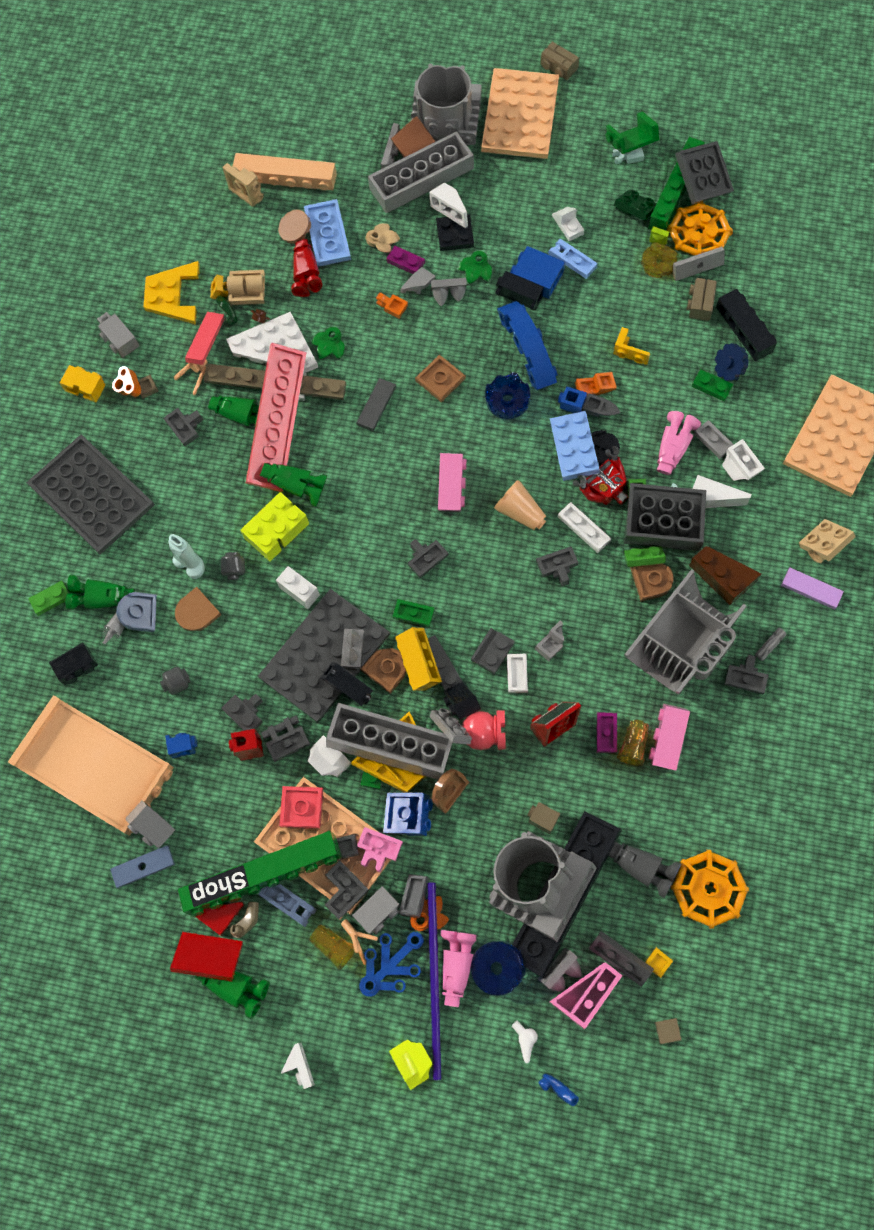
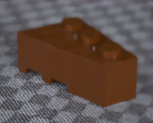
[689,546,761,605]

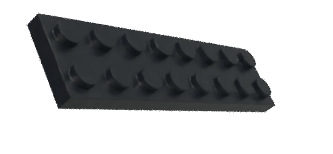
[506,811,621,978]

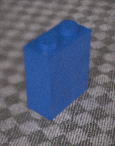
[510,246,565,299]

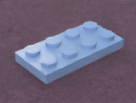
[304,199,351,267]
[550,411,600,481]

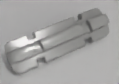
[755,628,786,661]

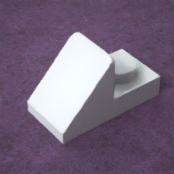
[552,207,584,241]
[281,1043,315,1089]

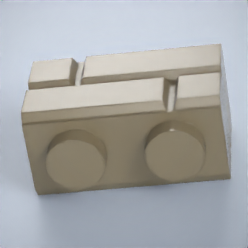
[540,42,579,80]
[686,278,717,321]

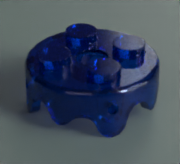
[485,372,531,419]
[471,940,526,996]

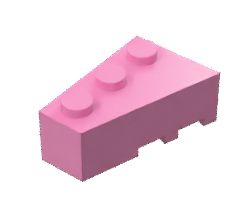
[438,453,467,512]

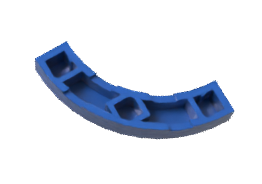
[497,301,557,390]

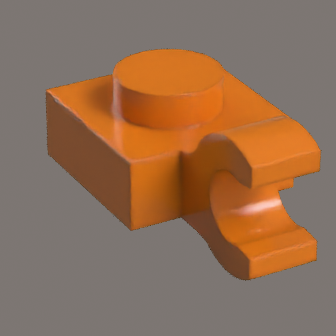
[376,293,408,319]

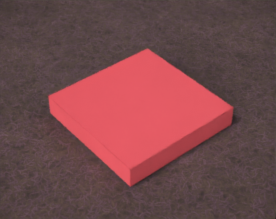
[279,786,323,829]

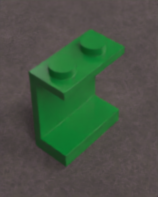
[605,111,659,154]

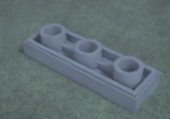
[110,845,175,889]

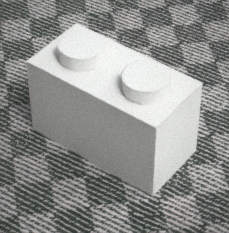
[276,566,320,609]

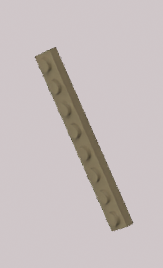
[204,363,347,400]

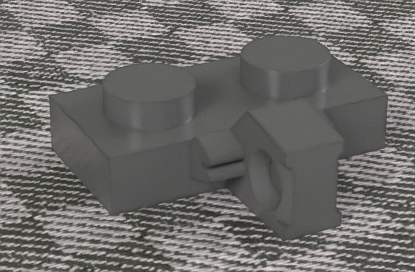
[163,408,203,447]
[408,539,449,578]
[536,546,578,586]
[724,655,768,695]
[221,694,263,731]

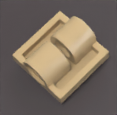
[227,270,265,305]
[799,519,855,563]

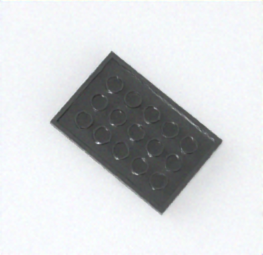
[26,434,155,555]
[258,589,390,723]

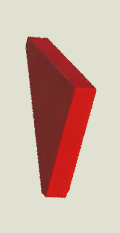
[195,902,244,936]

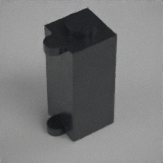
[495,271,544,310]
[321,662,373,706]

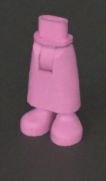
[657,411,701,475]
[441,930,477,1007]

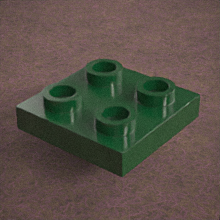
[614,190,657,220]

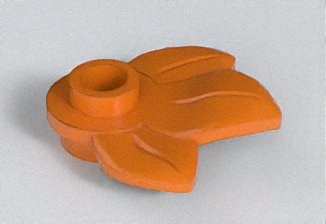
[410,896,449,931]

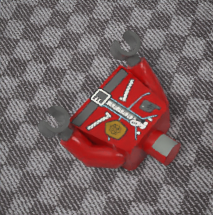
[573,446,628,505]

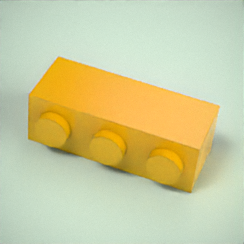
[396,627,442,691]

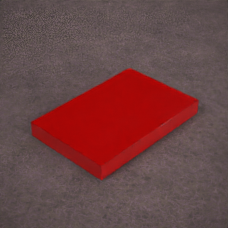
[170,932,243,981]

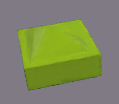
[649,226,670,247]

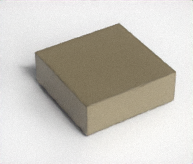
[138,375,159,399]
[655,1018,682,1044]

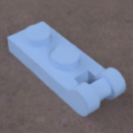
[548,239,597,279]

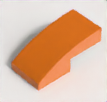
[575,372,617,396]

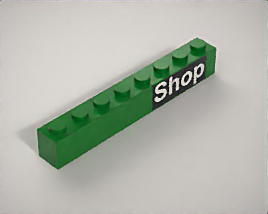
[178,831,342,917]

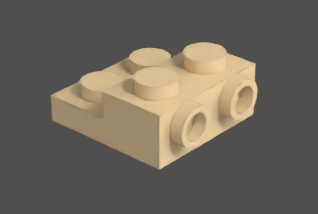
[222,163,263,207]

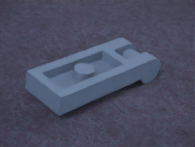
[258,884,317,927]

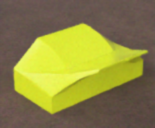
[389,1039,433,1090]

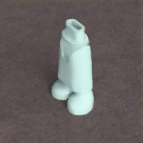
[168,534,205,579]

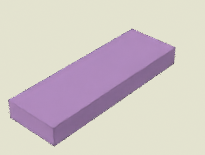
[781,567,844,610]

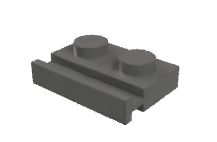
[471,628,515,675]

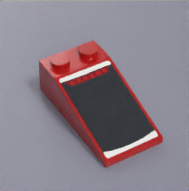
[530,702,581,747]

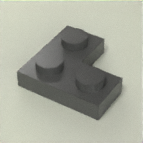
[325,860,369,920]

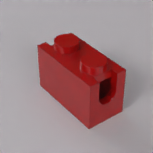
[229,729,264,761]

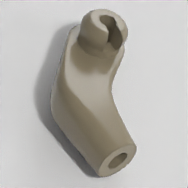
[230,902,259,938]

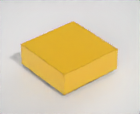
[645,947,673,978]

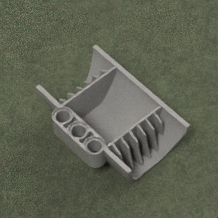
[624,569,746,695]

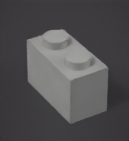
[125,801,175,848]
[352,886,400,935]

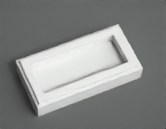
[507,654,528,693]

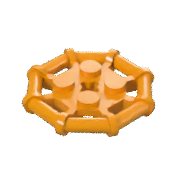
[667,202,733,256]
[671,849,749,929]

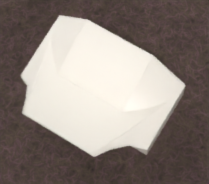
[722,439,765,481]
[308,735,351,778]

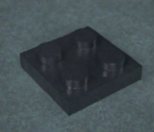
[436,214,474,251]

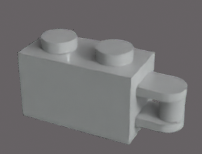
[97,312,139,358]

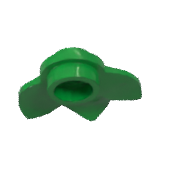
[458,251,492,284]
[311,327,345,359]

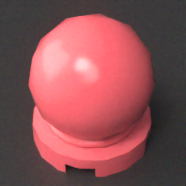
[461,710,506,751]

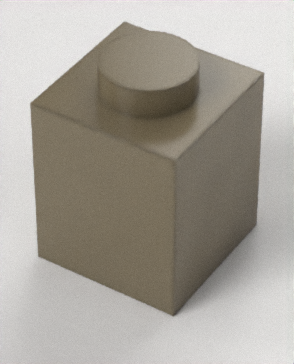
[527,802,560,834]

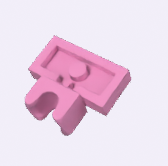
[357,827,403,872]

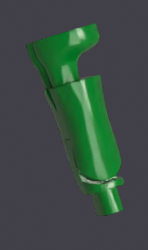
[208,396,259,427]
[260,463,327,507]
[65,575,135,610]
[195,971,270,1019]

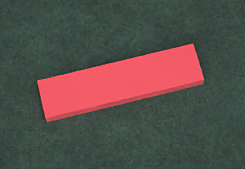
[185,312,225,365]

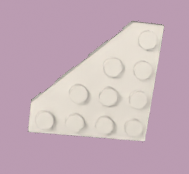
[226,312,318,374]

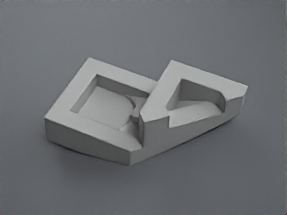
[400,267,435,294]
[535,620,564,661]

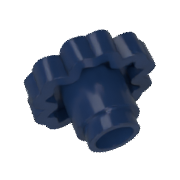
[715,343,749,381]

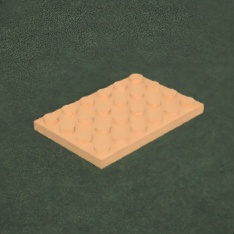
[481,68,559,159]
[783,374,874,497]
[254,777,391,915]

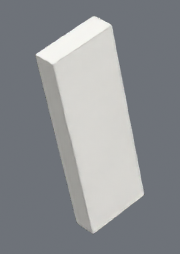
[557,502,611,553]

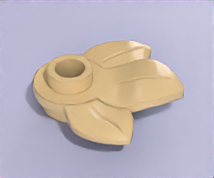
[366,223,400,253]

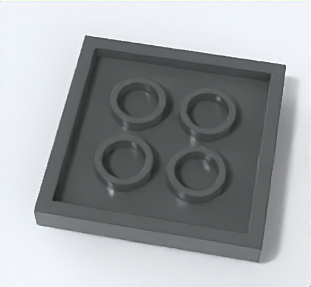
[675,141,734,204]

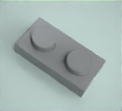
[694,420,734,459]

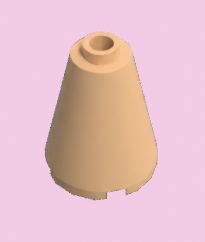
[494,480,546,530]

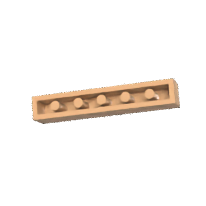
[233,153,337,191]

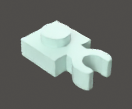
[612,147,644,164]

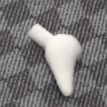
[512,1020,538,1063]

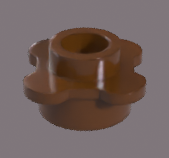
[250,309,270,323]

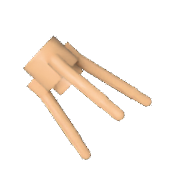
[174,359,208,395]

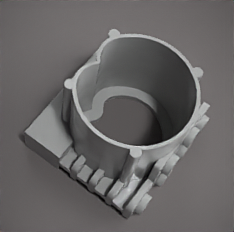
[410,64,482,145]
[489,831,597,942]

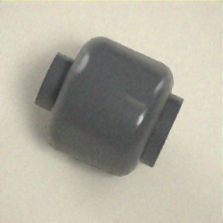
[221,552,245,580]
[160,667,190,695]

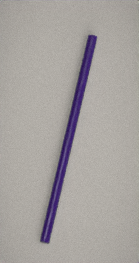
[428,883,442,1080]

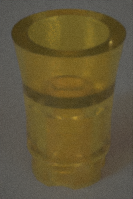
[617,720,649,766]
[309,925,355,970]

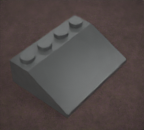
[624,483,706,551]

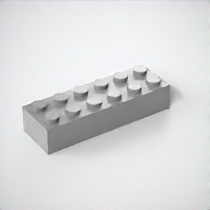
[368,131,474,213]
[326,703,452,780]

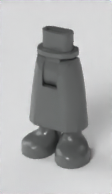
[609,842,682,898]

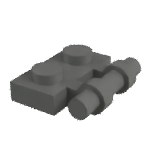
[261,715,310,762]

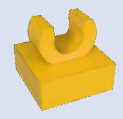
[210,275,229,299]

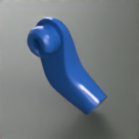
[539,1074,579,1106]

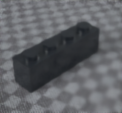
[716,289,777,361]

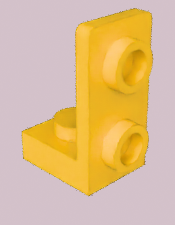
[613,327,650,365]

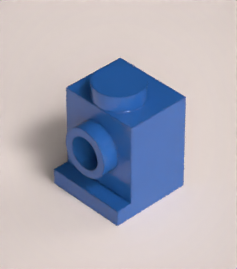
[558,386,587,413]
[165,733,198,759]

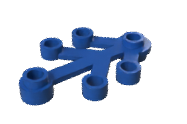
[359,932,424,997]

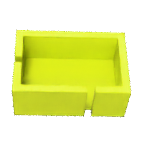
[240,492,309,562]

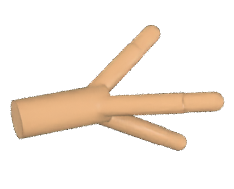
[341,919,378,965]

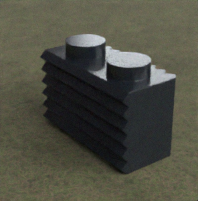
[49,642,98,685]
[443,681,481,720]

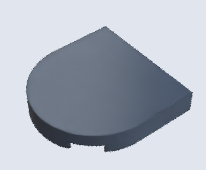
[116,592,157,632]

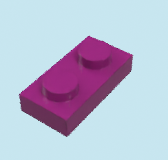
[386,246,425,274]
[596,712,617,753]

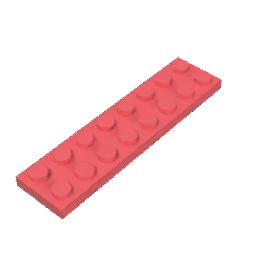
[246,342,307,492]

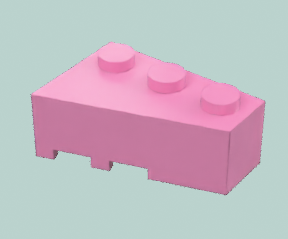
[649,703,690,770]
[549,962,623,1029]

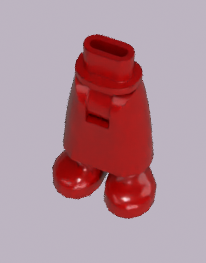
[291,239,323,297]

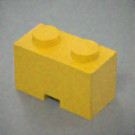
[60,365,106,403]

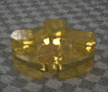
[641,243,677,278]

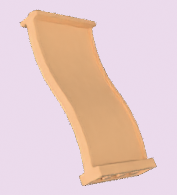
[8,695,174,836]

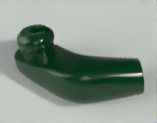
[216,296,238,326]

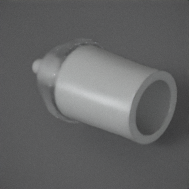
[102,613,125,645]

